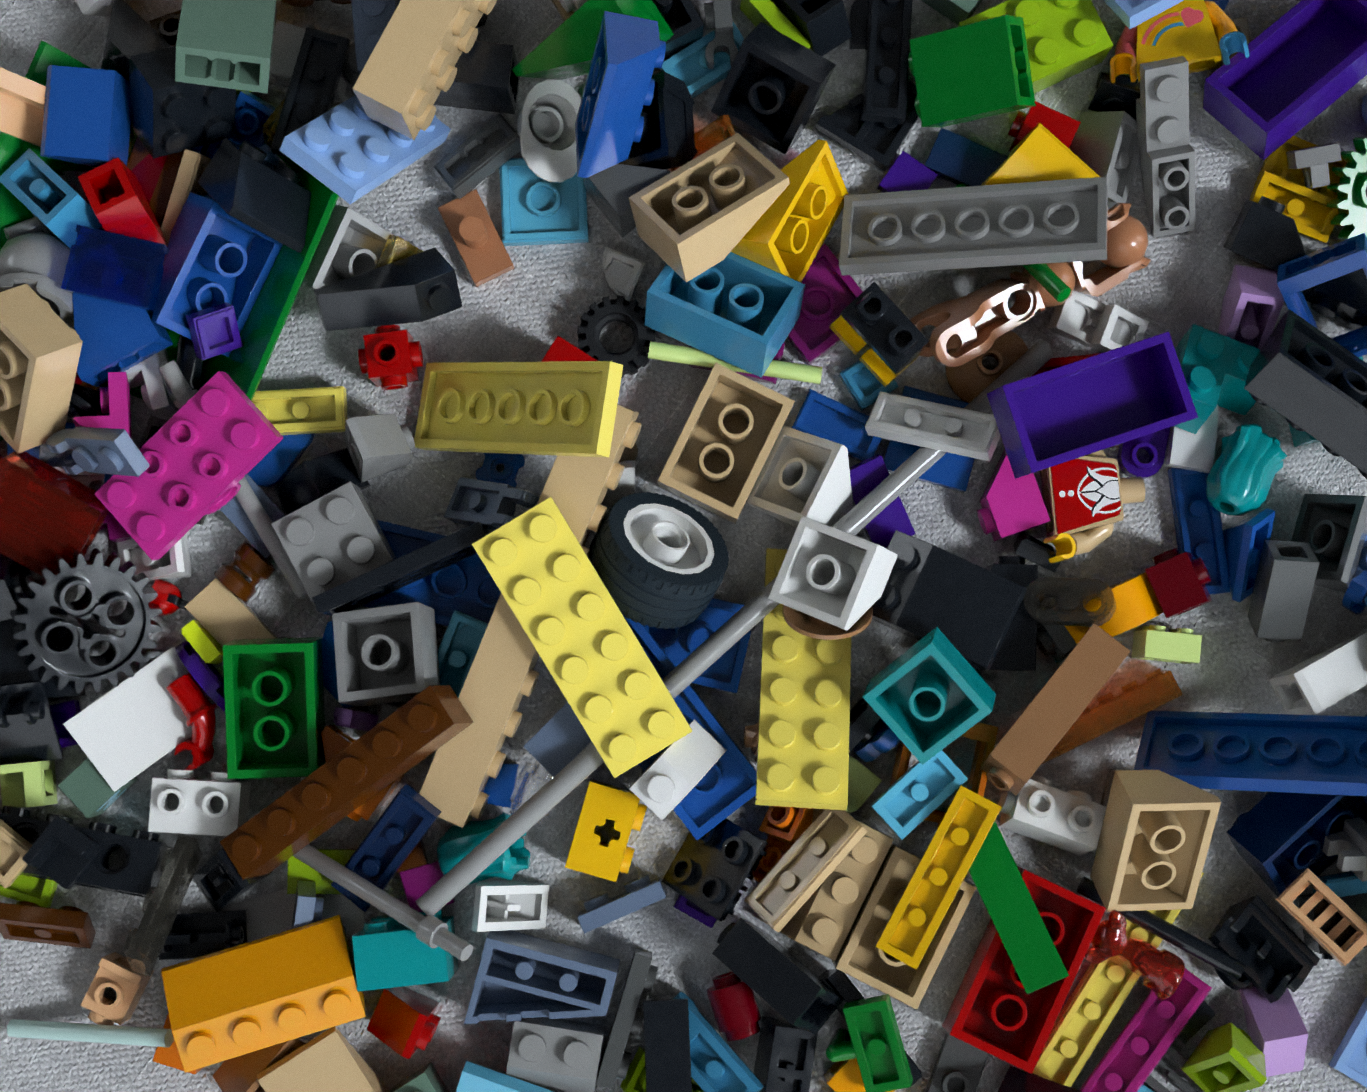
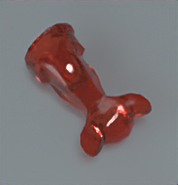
[1084,910,1185,1000]

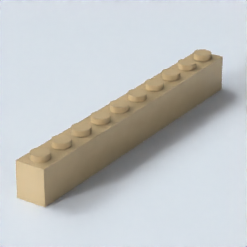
[419,403,642,828]

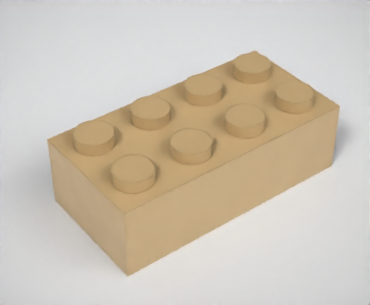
[352,0,497,140]

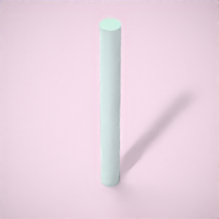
[7,1019,174,1047]

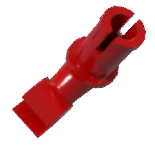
[166,673,218,770]

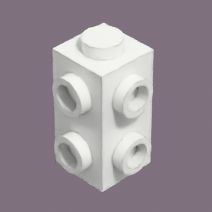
[998,775,1106,856]

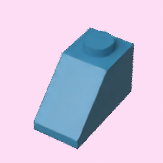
[0,148,102,253]

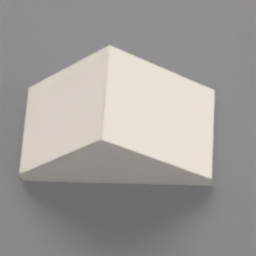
[472,879,549,932]

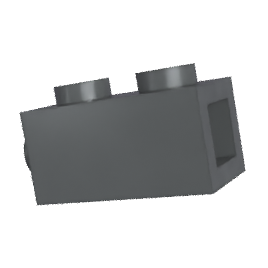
[1247,539,1319,643]

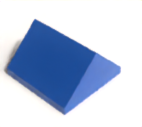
[40,65,131,168]

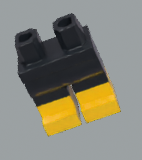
[829,282,929,387]

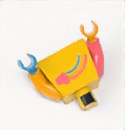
[1110,0,1250,83]

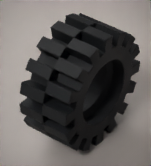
[577,295,656,378]

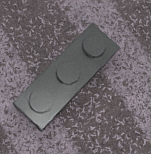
[596,948,658,1090]

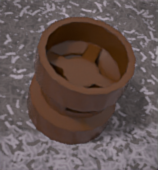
[214,541,276,602]

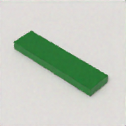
[969,821,1069,994]

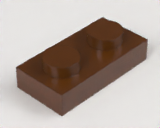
[0,901,96,949]

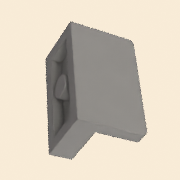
[1071,111,1139,208]

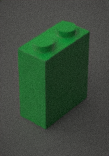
[908,15,1036,128]

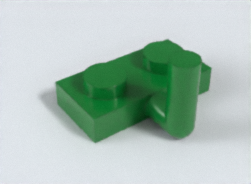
[826,994,913,1092]

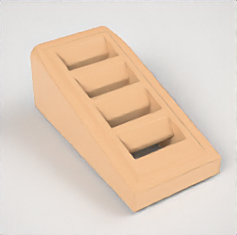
[1275,868,1367,966]

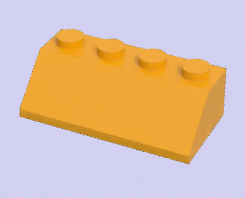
[161,915,366,1073]

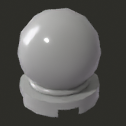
[0,232,79,329]

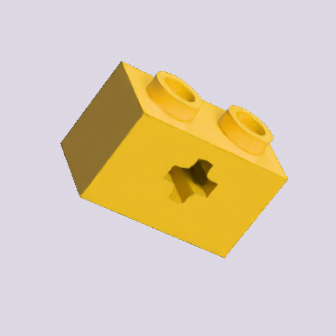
[565,779,647,882]

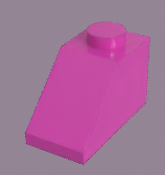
[977,449,1051,541]

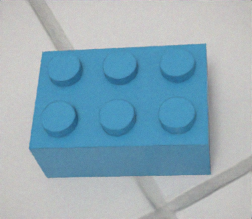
[644,252,805,378]

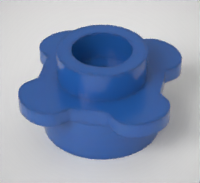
[476,453,525,488]

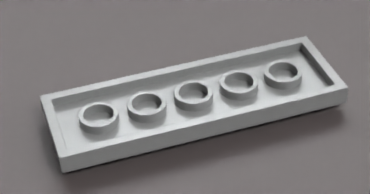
[839,177,1108,276]

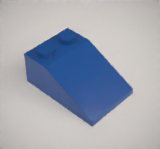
[152,192,283,357]

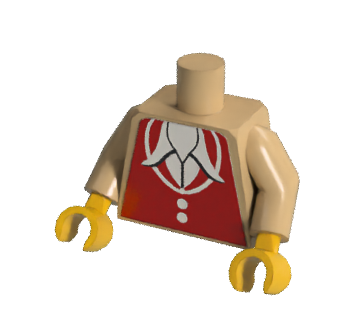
[1040,450,1145,563]

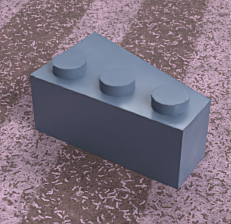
[464,930,620,1024]

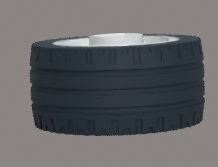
[588,492,729,629]

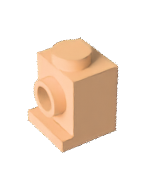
[80,952,154,1025]

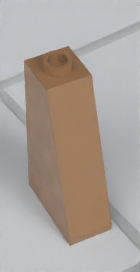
[981,623,1131,796]

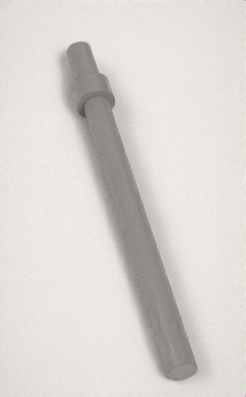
[158,360,307,598]
[293,844,473,961]

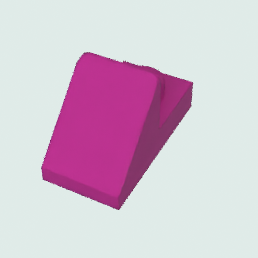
[73,372,132,439]

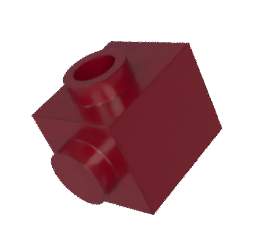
[1145,548,1212,618]

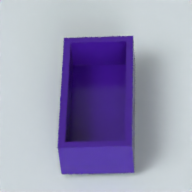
[1203,0,1367,160]
[987,332,1198,479]

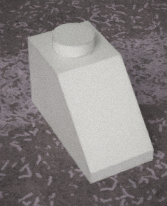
[629,719,727,820]

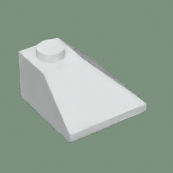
[746,426,853,528]
[768,516,898,631]

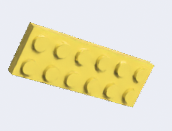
[414,361,623,457]
[472,497,692,778]
[755,548,851,810]

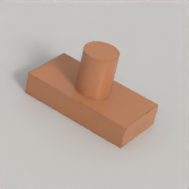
[438,189,515,287]

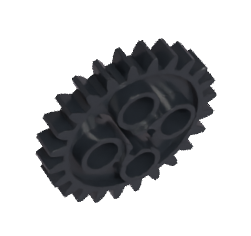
[10,548,162,694]

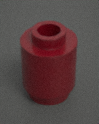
[706,971,761,1041]

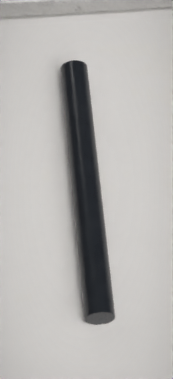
[1076,876,1246,980]

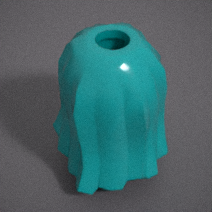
[1206,423,1287,516]
[437,812,531,884]

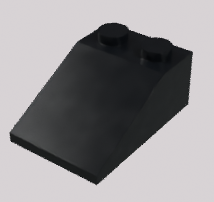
[872,530,1027,670]

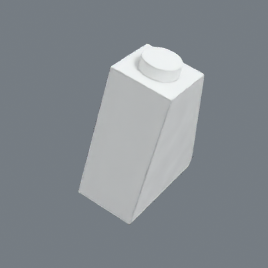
[1268,630,1367,715]

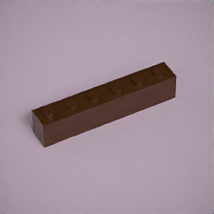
[220,685,474,880]

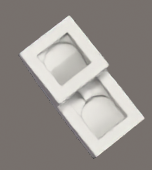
[1047,290,1149,353]
[1165,405,1218,473]

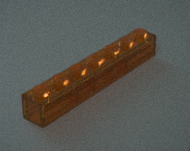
[1041,668,1183,765]

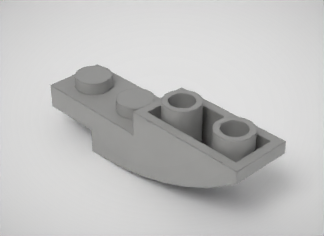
[1136,56,1196,238]

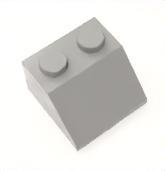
[506,1017,605,1092]

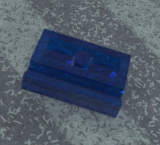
[61,225,169,311]

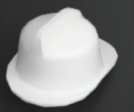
[517,79,581,182]

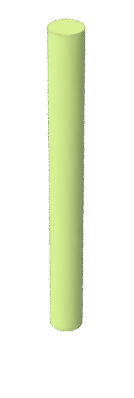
[648,341,822,384]

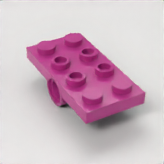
[94,371,284,560]

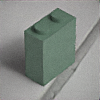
[175,0,276,94]

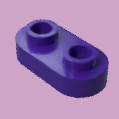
[1117,427,1171,479]

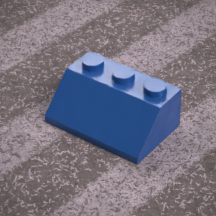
[575,11,666,178]

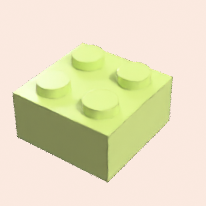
[1131,625,1202,664]

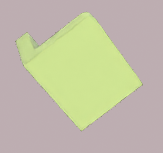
[0,760,58,807]

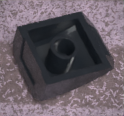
[618,71,698,170]

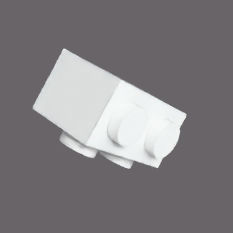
[148,768,251,836]

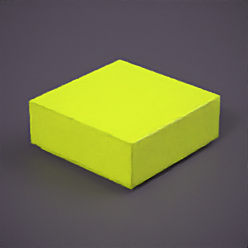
[181,620,223,665]

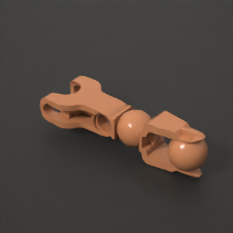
[910,203,1151,367]

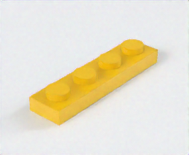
[875,785,1002,969]

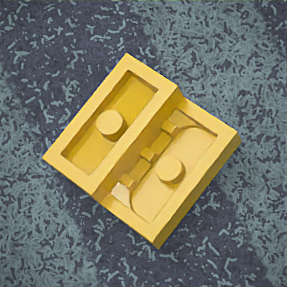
[980,122,1100,186]
[1249,136,1347,243]

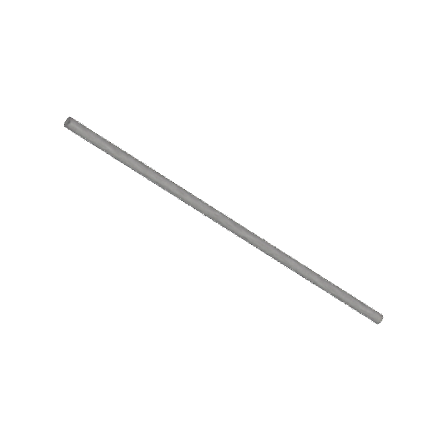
[415,340,1054,916]

